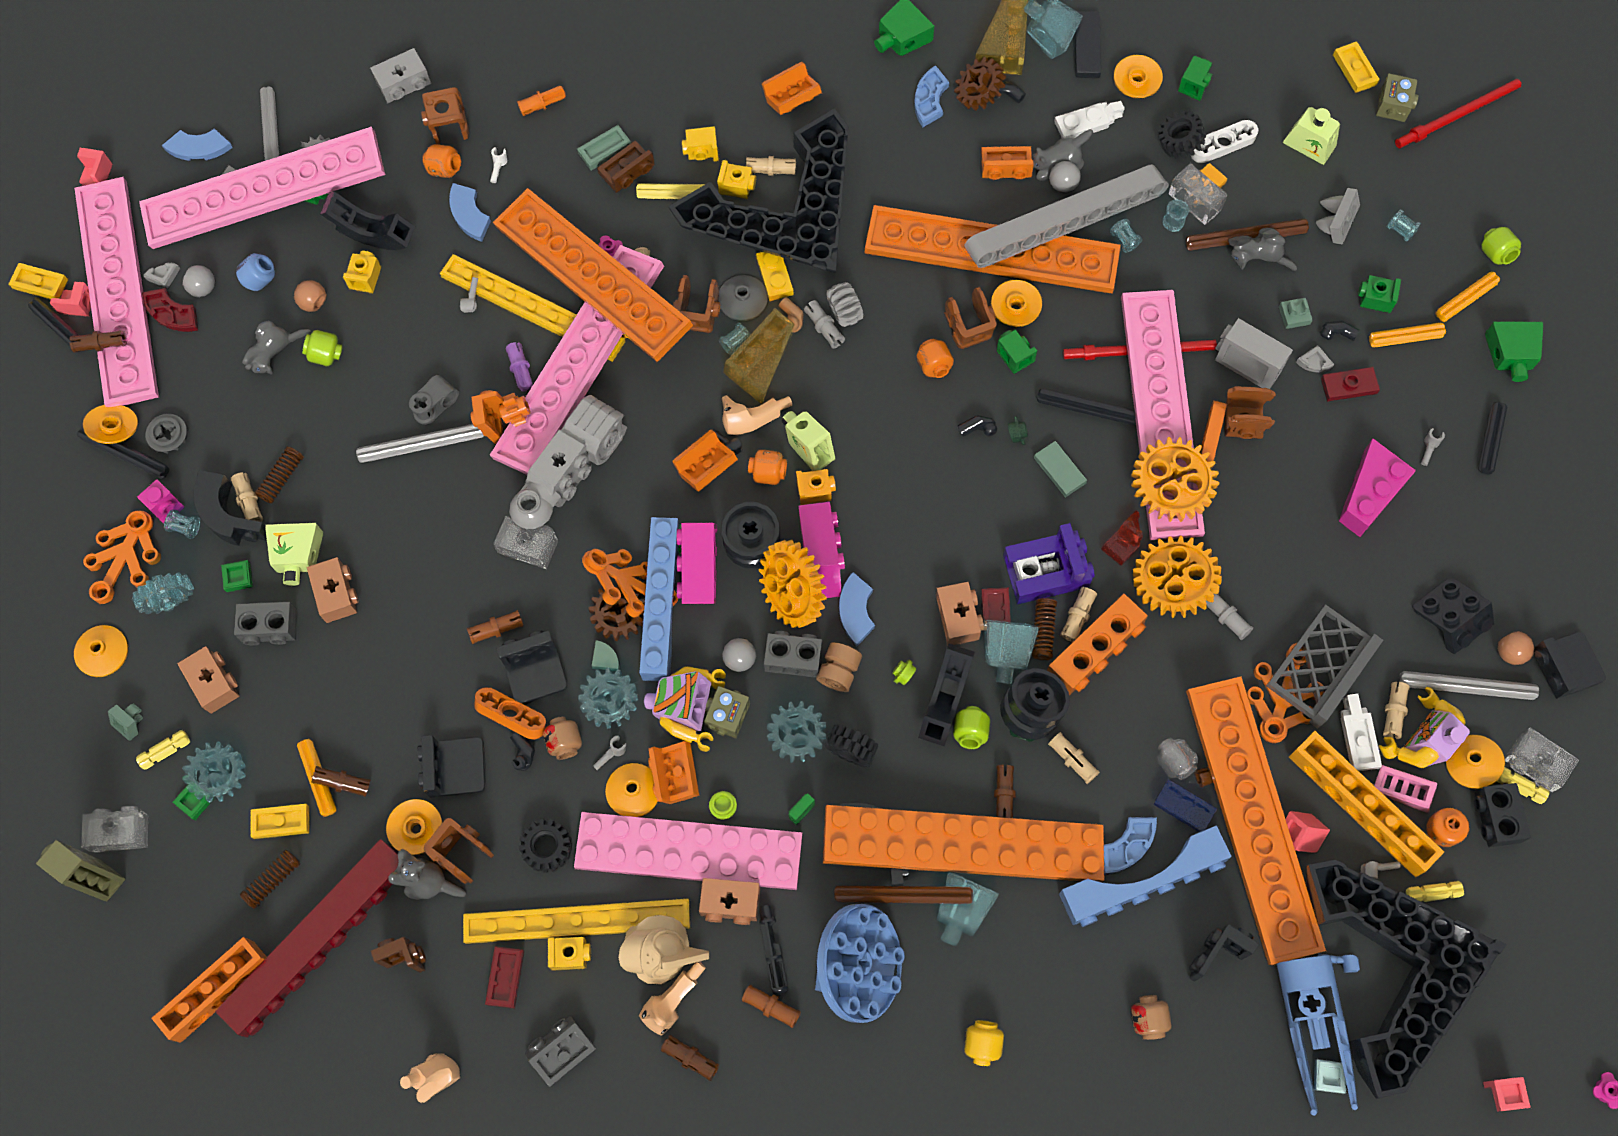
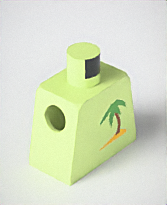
[1283,107,1340,165]
[782,411,835,471]
[266,523,323,586]

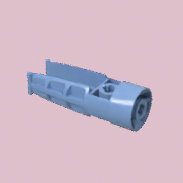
[1276,955,1358,1115]

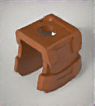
[421,88,469,144]
[673,275,721,333]
[944,287,996,349]
[1225,386,1276,439]
[424,818,494,884]

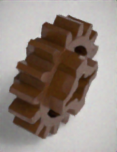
[954,57,1006,111]
[589,585,645,641]

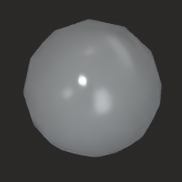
[1049,161,1081,193]
[183,265,215,297]
[722,638,757,672]

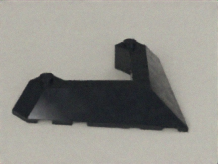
[668,108,849,273]
[1307,859,1507,1099]

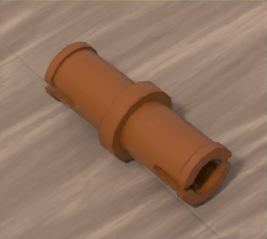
[467,610,523,644]
[742,984,801,1028]

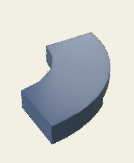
[914,65,949,127]
[162,129,233,161]
[449,183,491,242]
[839,572,875,646]
[1104,817,1157,875]

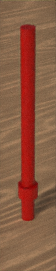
[1395,79,1521,148]
[1063,340,1217,361]

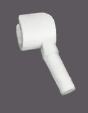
[490,147,508,183]

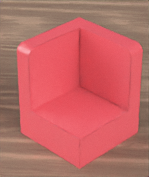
[77,148,113,186]
[50,282,91,316]
[1285,811,1330,853]
[1483,1077,1531,1112]

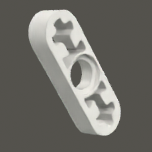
[1190,120,1258,163]

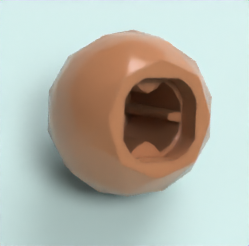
[294,280,327,312]
[1498,631,1534,665]

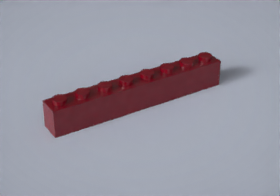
[215,839,399,1037]

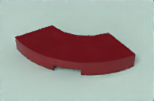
[142,288,198,332]

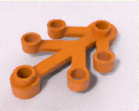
[83,511,161,604]
[582,549,678,617]
[1247,643,1324,743]

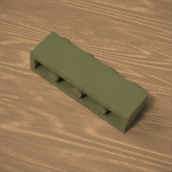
[36,840,126,902]

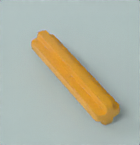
[1436,272,1500,322]
[1369,323,1446,347]
[297,739,336,817]

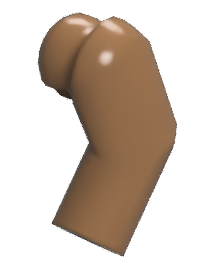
[779,297,804,332]

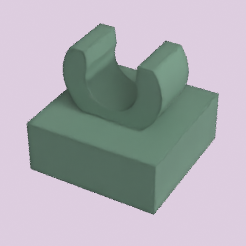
[1279,298,1312,329]
[108,703,143,741]

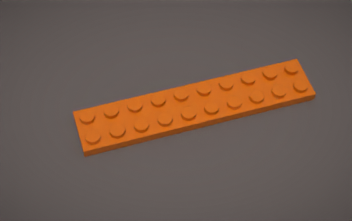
[493,188,693,362]
[865,205,1121,294]
[1186,676,1326,965]
[823,805,1104,882]

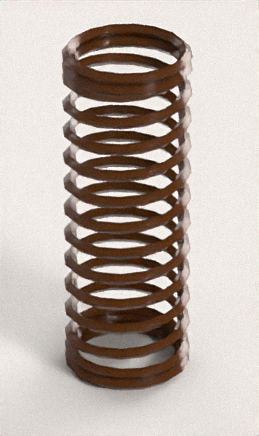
[255,446,304,504]
[1031,598,1057,660]
[240,850,300,909]

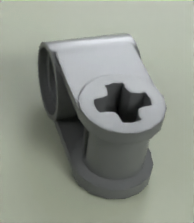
[409,375,459,425]

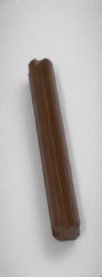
[1185,219,1309,250]
[834,885,973,904]

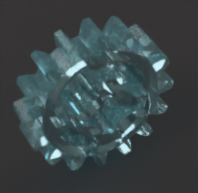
[132,573,194,614]
[578,668,638,728]
[767,701,826,762]
[182,742,246,803]

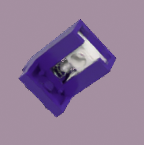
[1003,523,1095,604]

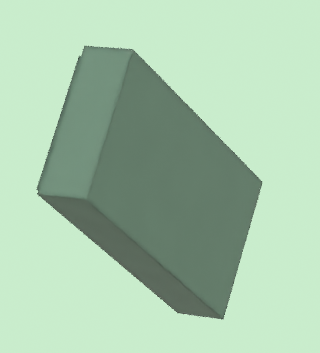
[577,125,631,170]
[1034,441,1087,498]

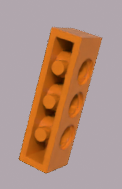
[1047,594,1148,696]
[152,937,267,1043]

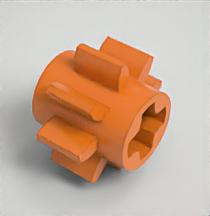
[499,393,531,427]

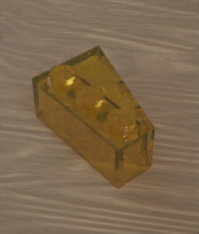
[975,0,1028,75]
[723,308,795,404]

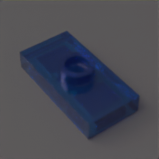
[1153,779,1217,832]

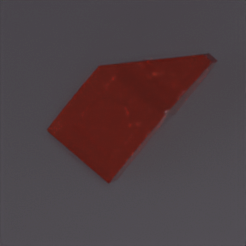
[1101,510,1143,566]

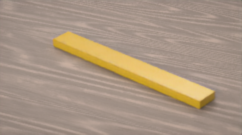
[440,254,625,362]
[463,899,690,944]

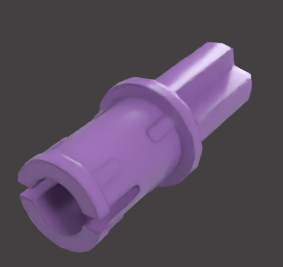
[506,342,533,392]

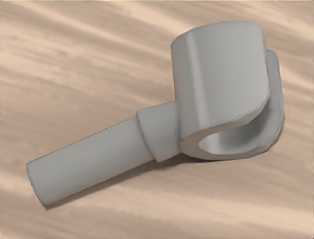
[460,277,478,313]
[1421,428,1445,466]
[593,736,626,770]
[1361,861,1400,879]

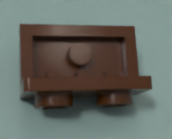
[597,140,654,193]
[371,937,427,972]

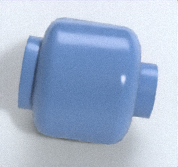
[236,253,275,291]

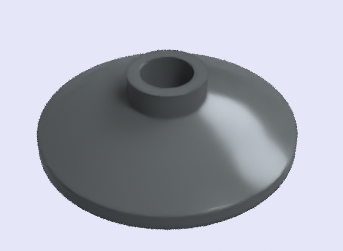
[718,275,768,321]

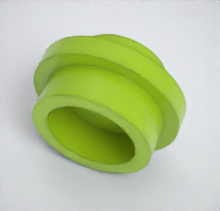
[892,659,916,685]
[709,791,737,819]

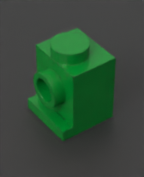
[1178,55,1213,101]
[1358,275,1401,313]
[997,330,1037,374]

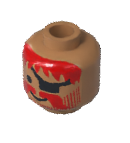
[543,717,582,760]
[1131,995,1171,1040]

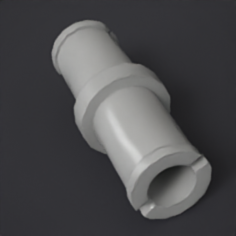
[804,300,845,348]
[1206,594,1253,640]

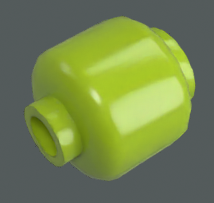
[1481,227,1521,265]
[303,330,342,366]
[953,706,990,749]

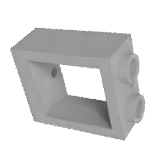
[1215,318,1293,389]

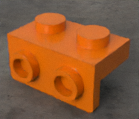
[762,62,822,115]
[981,146,1034,180]
[471,390,504,444]
[673,430,738,492]
[648,741,699,804]

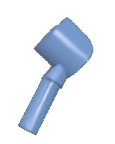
[1317,953,1360,973]

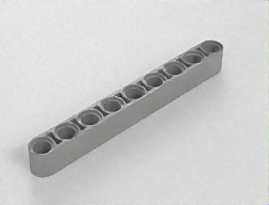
[964,165,1168,268]

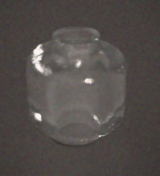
[1156,738,1198,780]

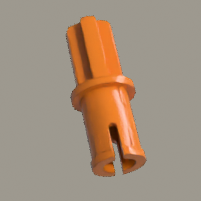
[517,86,566,116]

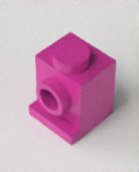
[137,479,184,525]

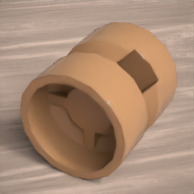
[816,643,862,692]

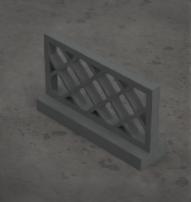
[1266,604,1383,729]

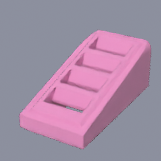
[1374,765,1437,813]

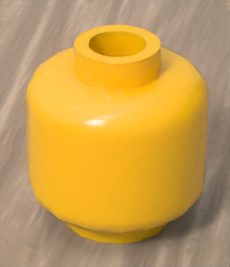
[964,1020,1004,1066]

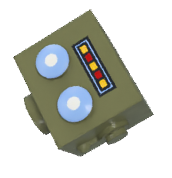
[1376,73,1419,122]
[704,686,750,739]

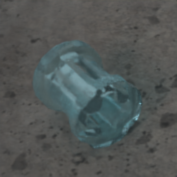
[1163,199,1189,232]
[1387,209,1422,242]
[1110,219,1142,253]
[718,323,752,356]
[164,509,200,539]

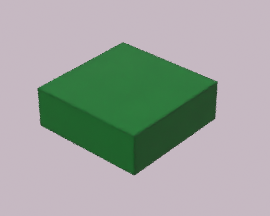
[221,560,253,592]
[172,781,214,820]
[789,793,815,825]

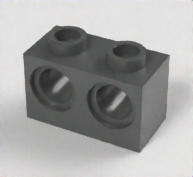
[234,602,297,646]
[764,631,822,677]

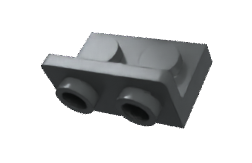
[525,1016,596,1087]

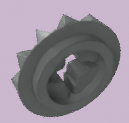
[145,414,188,454]

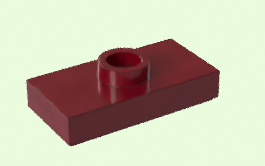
[1321,367,1380,402]
[981,587,1012,643]
[485,946,524,1009]

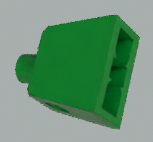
[874,0,934,56]
[1485,322,1543,382]

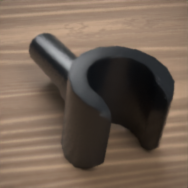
[713,429,743,455]

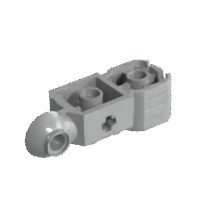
[509,395,627,529]

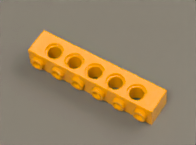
[1289,731,1444,877]

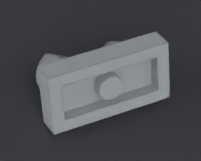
[1316,188,1360,245]

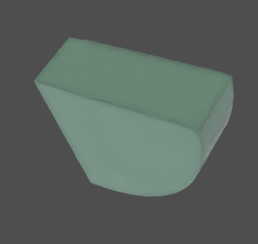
[592,640,620,671]

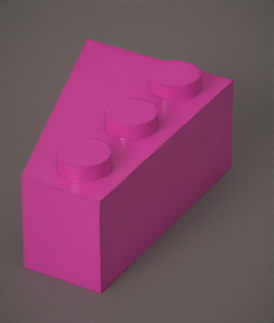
[1339,438,1416,537]
[798,502,845,598]
[677,523,717,604]

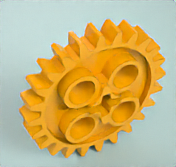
[1131,437,1219,522]
[1133,536,1222,618]
[759,540,827,628]

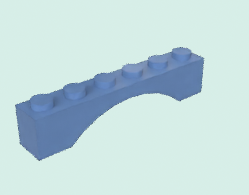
[639,517,680,681]
[1059,826,1232,927]

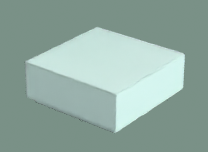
[1314,1059,1346,1094]

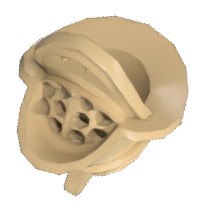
[619,915,709,984]

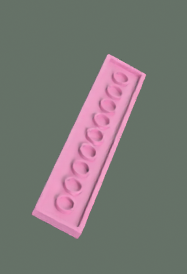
[140,127,385,249]
[75,177,159,407]
[490,245,664,475]
[1121,290,1205,540]

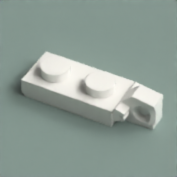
[1054,101,1124,138]
[1340,694,1382,771]

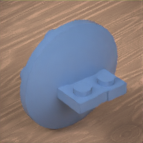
[815,904,904,1023]

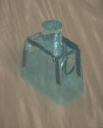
[1024,0,1083,59]
[984,619,1039,684]
[937,872,999,946]

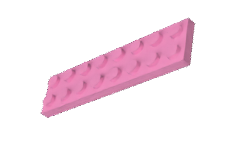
[574,812,802,890]

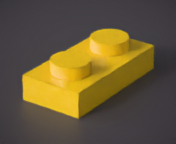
[1333,41,1380,93]
[756,252,794,301]
[9,263,68,299]
[251,804,309,839]

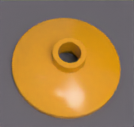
[1114,55,1163,98]
[991,280,1042,327]
[83,405,138,444]
[74,625,128,677]
[1446,735,1505,789]
[606,763,658,817]
[386,799,442,855]

